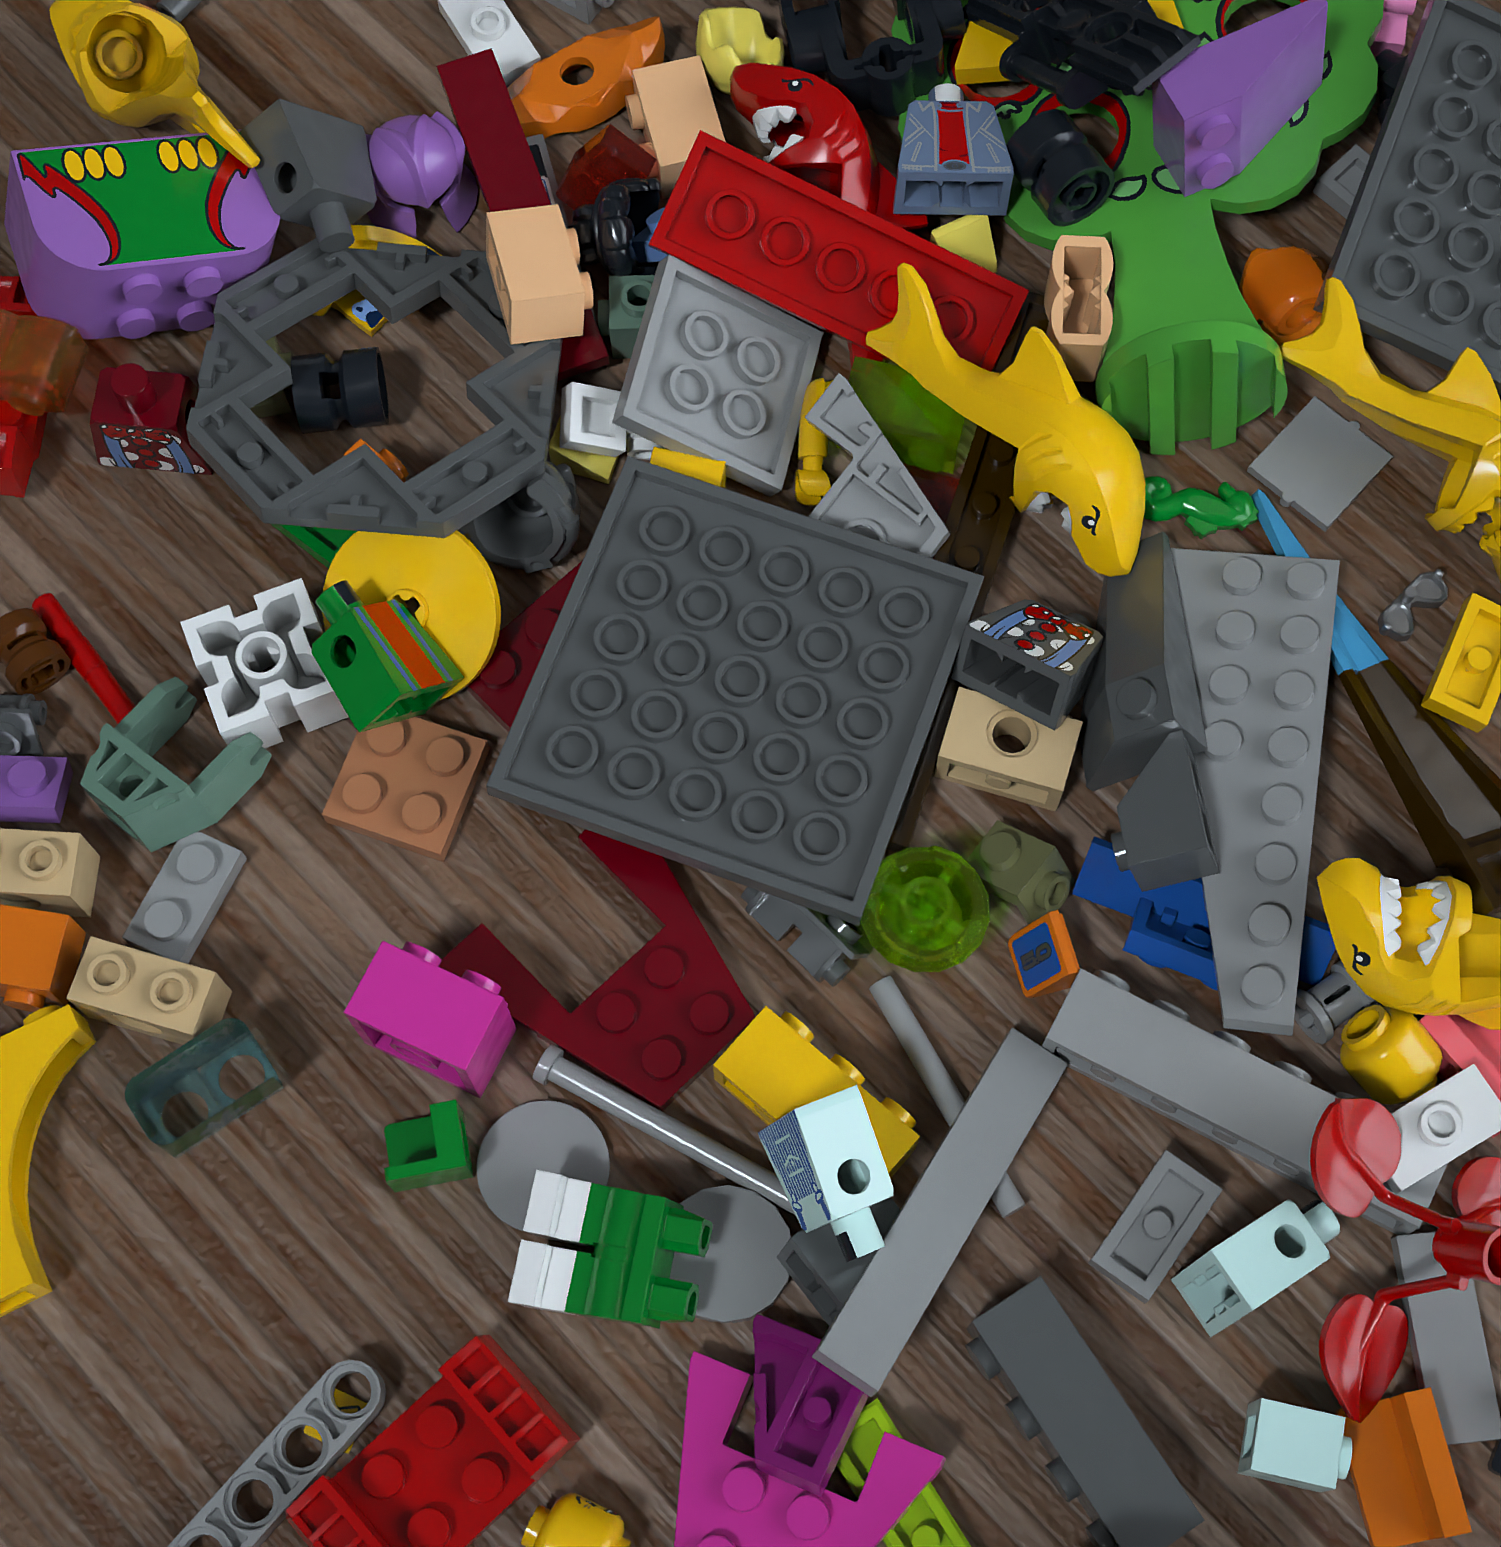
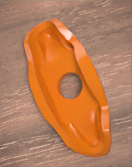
[507,16,665,139]

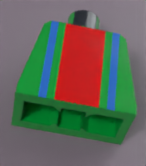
[311,580,464,733]

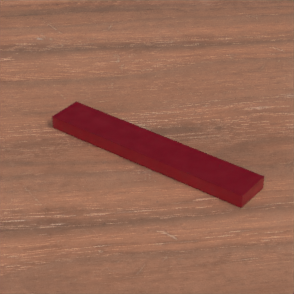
[436,48,609,382]

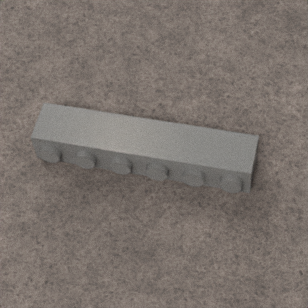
[1042,968,1448,1236]

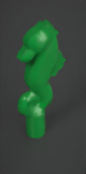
[1144,476,1259,539]

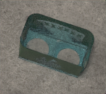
[125,1018,284,1159]

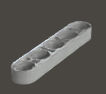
[167,1360,386,1547]

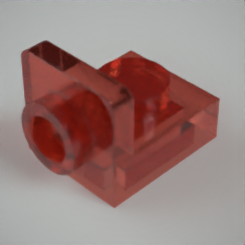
[556,124,657,210]

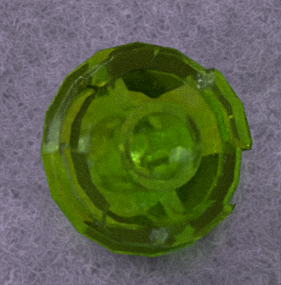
[860,846,990,972]

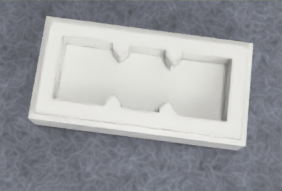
[437,0,541,86]
[1386,1064,1501,1194]

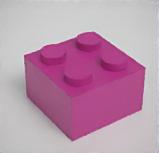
[343,941,517,1099]

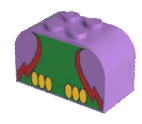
[4,129,280,339]

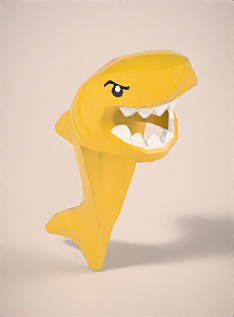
[866,262,1146,577]
[1317,858,1501,1030]

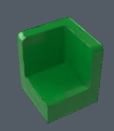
[384,1099,474,1192]

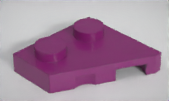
[753,1314,869,1497]

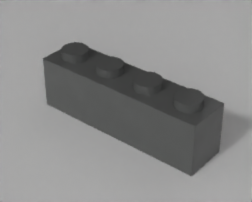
[965,1276,1205,1547]

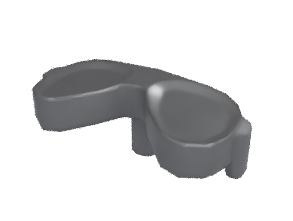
[1378,569,1448,641]

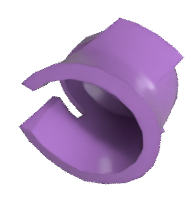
[365,111,478,239]

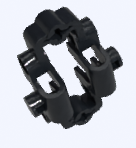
[778,0,966,117]

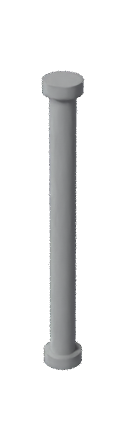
[533,1044,795,1215]

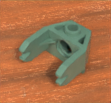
[80,677,272,852]

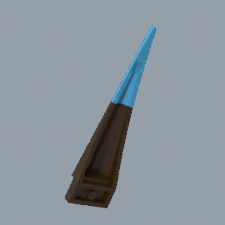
[1251,489,1501,916]

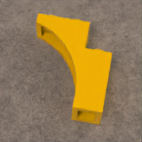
[0,1004,96,1317]

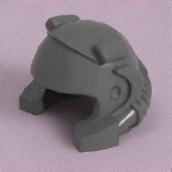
[457,460,581,574]

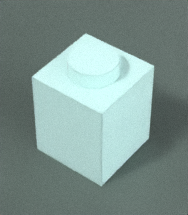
[1238,1398,1352,1492]

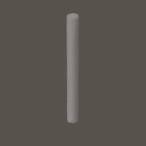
[869,976,1026,1218]

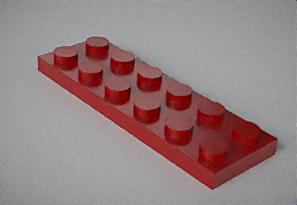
[648,130,1029,372]

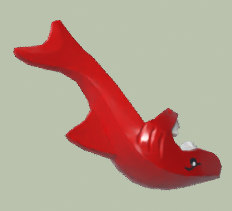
[730,63,928,383]

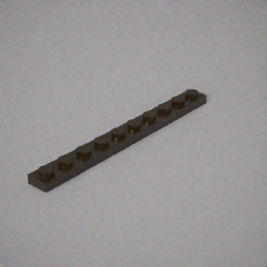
[887,291,1049,854]

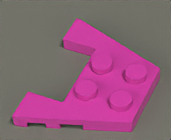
[674,1351,946,1547]

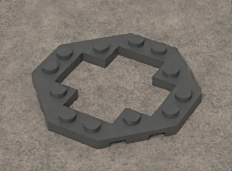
[186,238,563,538]

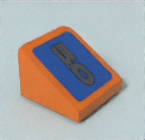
[1008,910,1080,998]

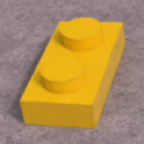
[1421,593,1501,733]

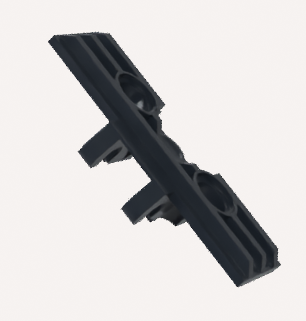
[963,0,1201,110]

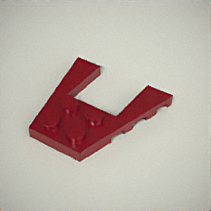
[439,829,756,1111]

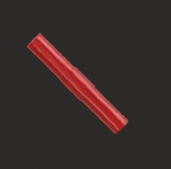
[32,593,135,724]

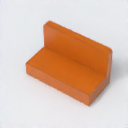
[1335,1387,1472,1547]

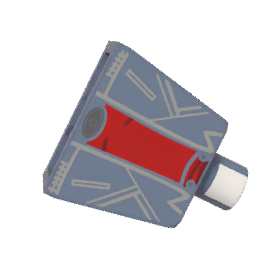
[893,83,1014,216]

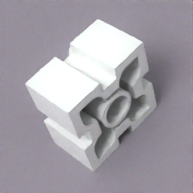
[180,578,349,748]

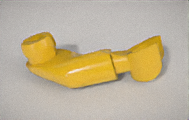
[795,378,833,505]

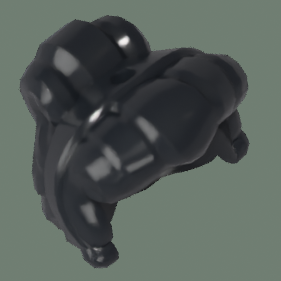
[567,178,662,276]

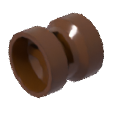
[0,608,71,695]

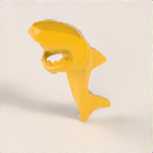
[49,0,260,168]
[1280,277,1501,583]

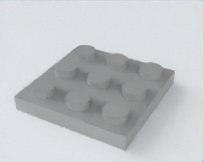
[612,254,823,497]

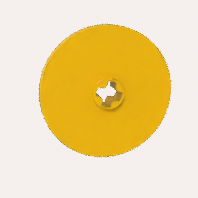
[322,531,501,700]

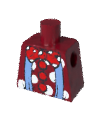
[90,363,213,475]

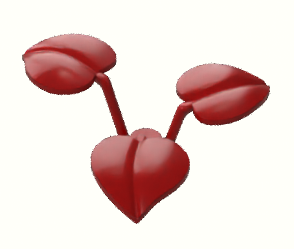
[1310,1097,1501,1423]

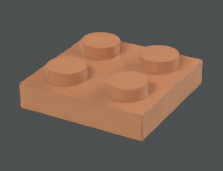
[322,717,490,862]

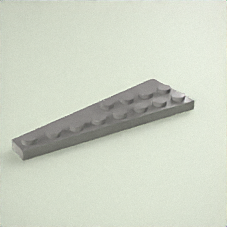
[1171,548,1340,1036]

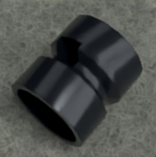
[1007,109,1115,226]
[291,347,389,434]

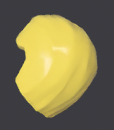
[695,6,785,95]

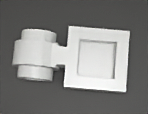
[560,382,665,460]

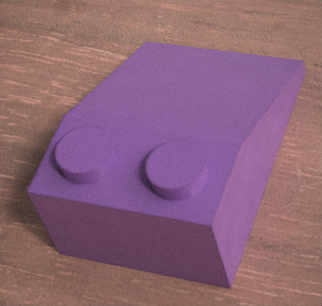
[1152,0,1328,197]

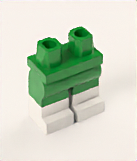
[508,1169,713,1329]

